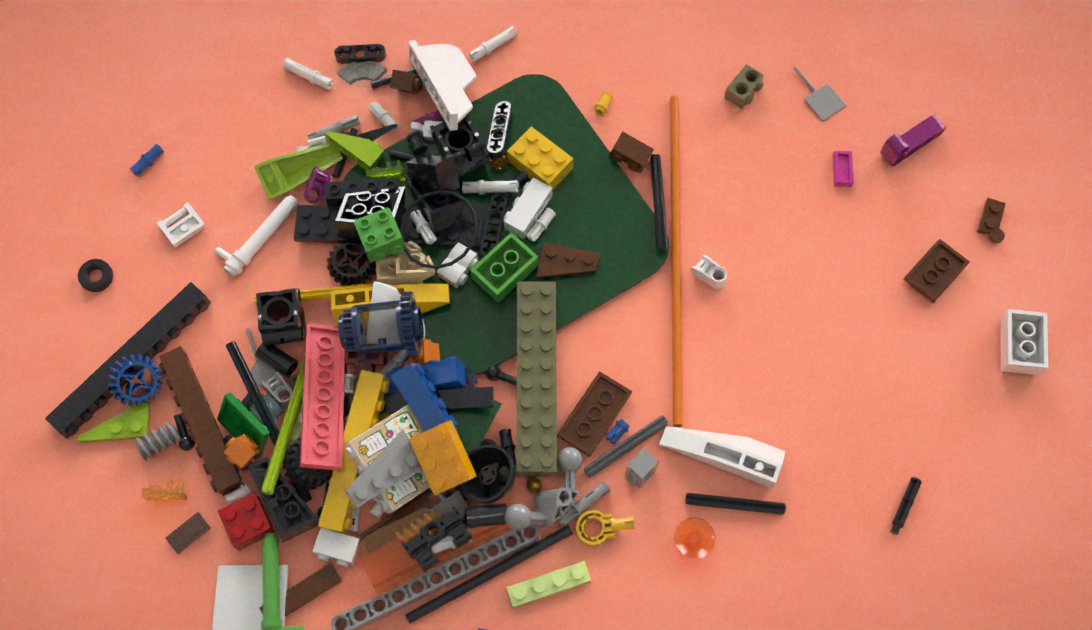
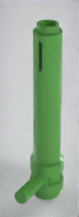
[261,533,304,630]

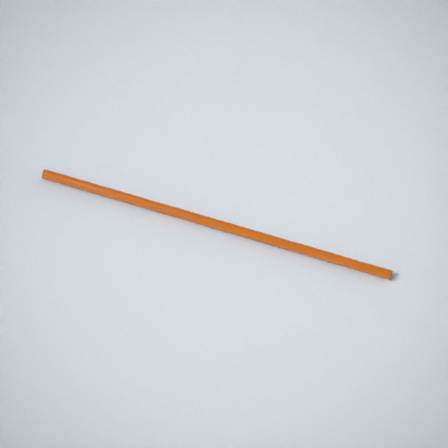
[670,95,683,427]

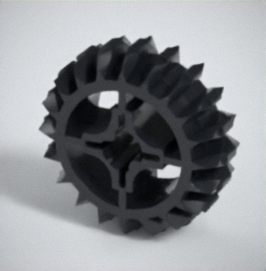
[327,238,376,286]

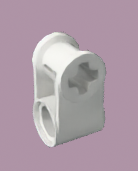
[690,255,727,290]

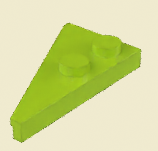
[77,400,150,443]

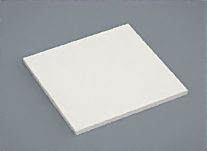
[212,565,289,630]

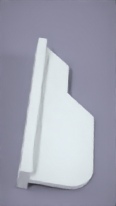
[408,40,476,131]

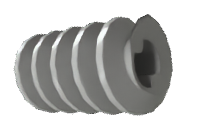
[136,421,182,461]

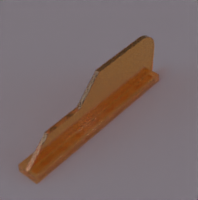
[359,503,513,597]

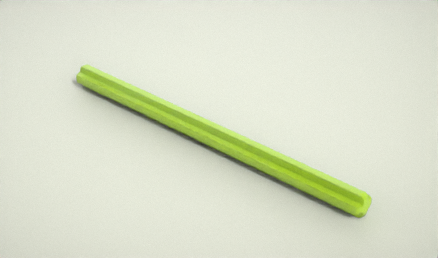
[261,359,304,495]

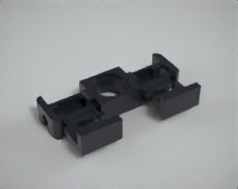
[402,506,473,572]

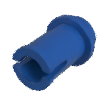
[605,419,630,445]

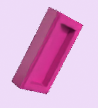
[833,151,853,187]

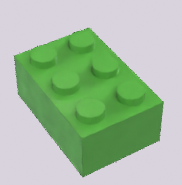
[470,232,539,303]

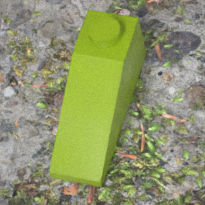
[326,131,384,173]

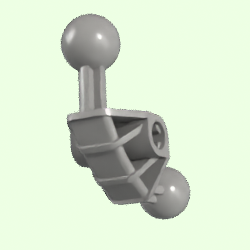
[505,447,582,530]

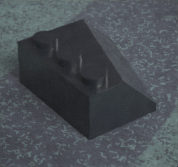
[335,186,406,239]

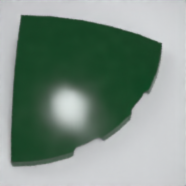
[446,400,502,454]

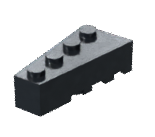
[248,457,319,543]

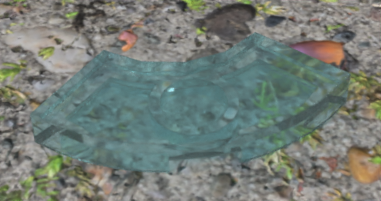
[337,61,387,85]

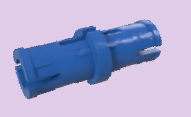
[129,144,164,177]

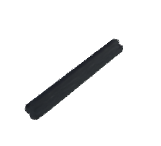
[685,493,786,515]

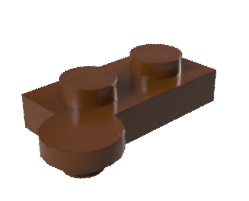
[977,198,1006,243]

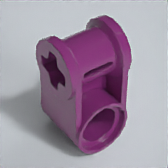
[304,166,333,203]

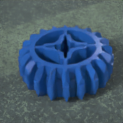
[107,354,163,407]

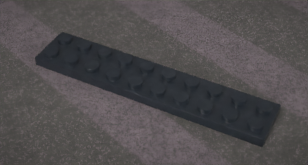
[293,205,484,249]

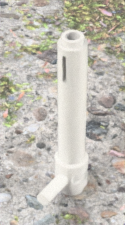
[215,195,298,278]

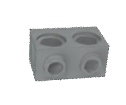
[625,448,659,488]

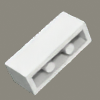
[503,178,552,239]

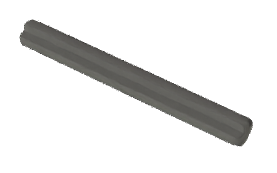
[584,415,668,478]

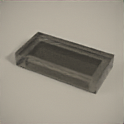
[165,512,211,554]

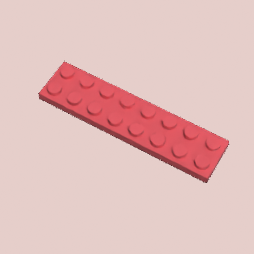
[300,323,345,471]

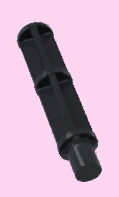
[890,477,922,535]

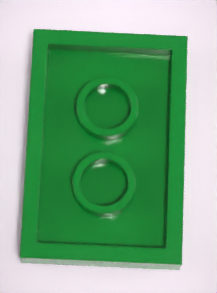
[217,392,270,459]

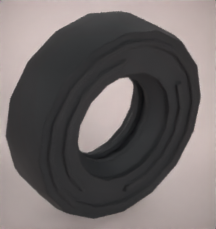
[78,259,113,292]

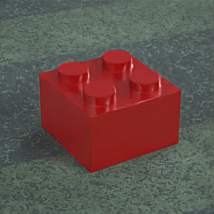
[218,492,276,551]

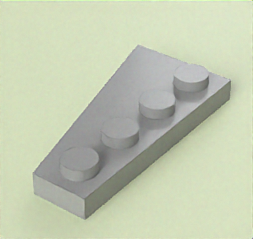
[345,429,421,509]

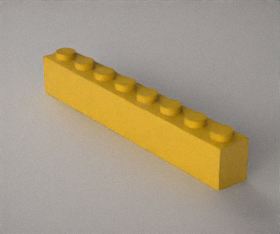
[318,370,390,534]

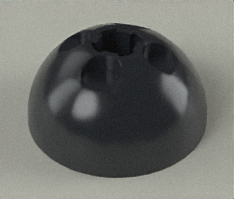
[459,444,515,504]

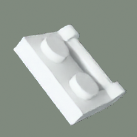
[157,202,206,248]

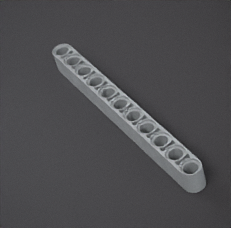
[331,524,539,630]

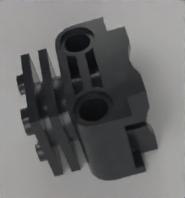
[430,115,490,178]

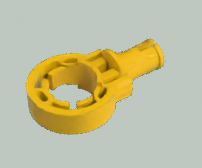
[576,510,635,546]

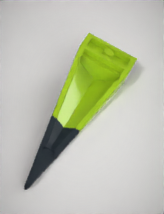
[254,124,397,200]

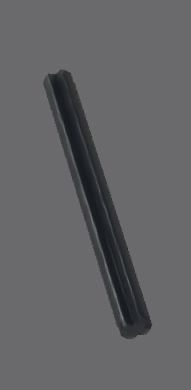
[650,154,668,252]

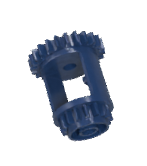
[338,291,424,356]

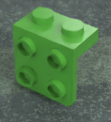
[354,208,406,263]

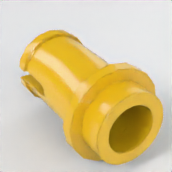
[594,91,613,115]

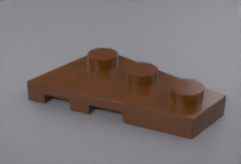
[536,243,600,280]

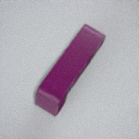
[880,114,947,167]

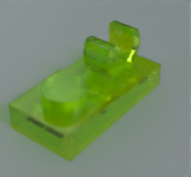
[366,160,405,181]

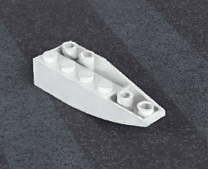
[659,426,785,488]

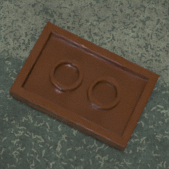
[903,238,970,303]

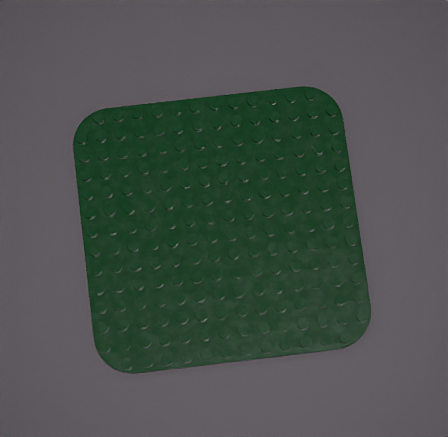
[343,74,669,375]

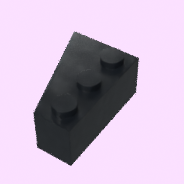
[406,153,460,197]

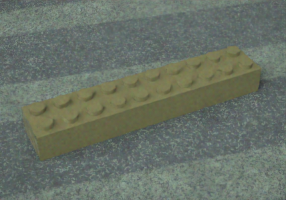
[516,282,557,477]

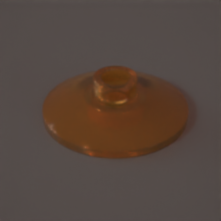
[674,517,715,558]

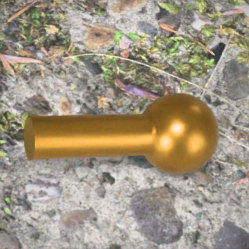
[526,477,542,494]

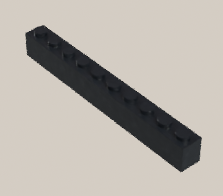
[45,282,211,439]

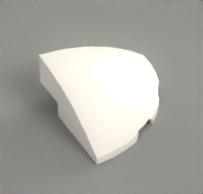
[367,281,426,344]

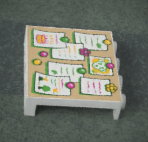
[344,405,430,514]

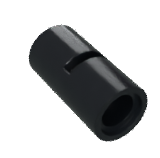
[255,343,298,377]
[464,503,507,528]

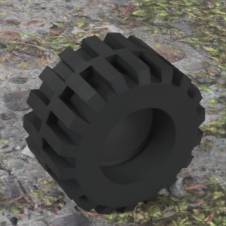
[282,439,333,490]

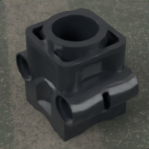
[256,288,306,346]

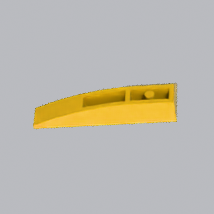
[331,284,450,332]

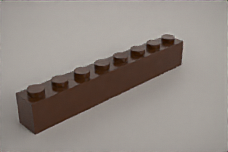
[159,346,244,496]

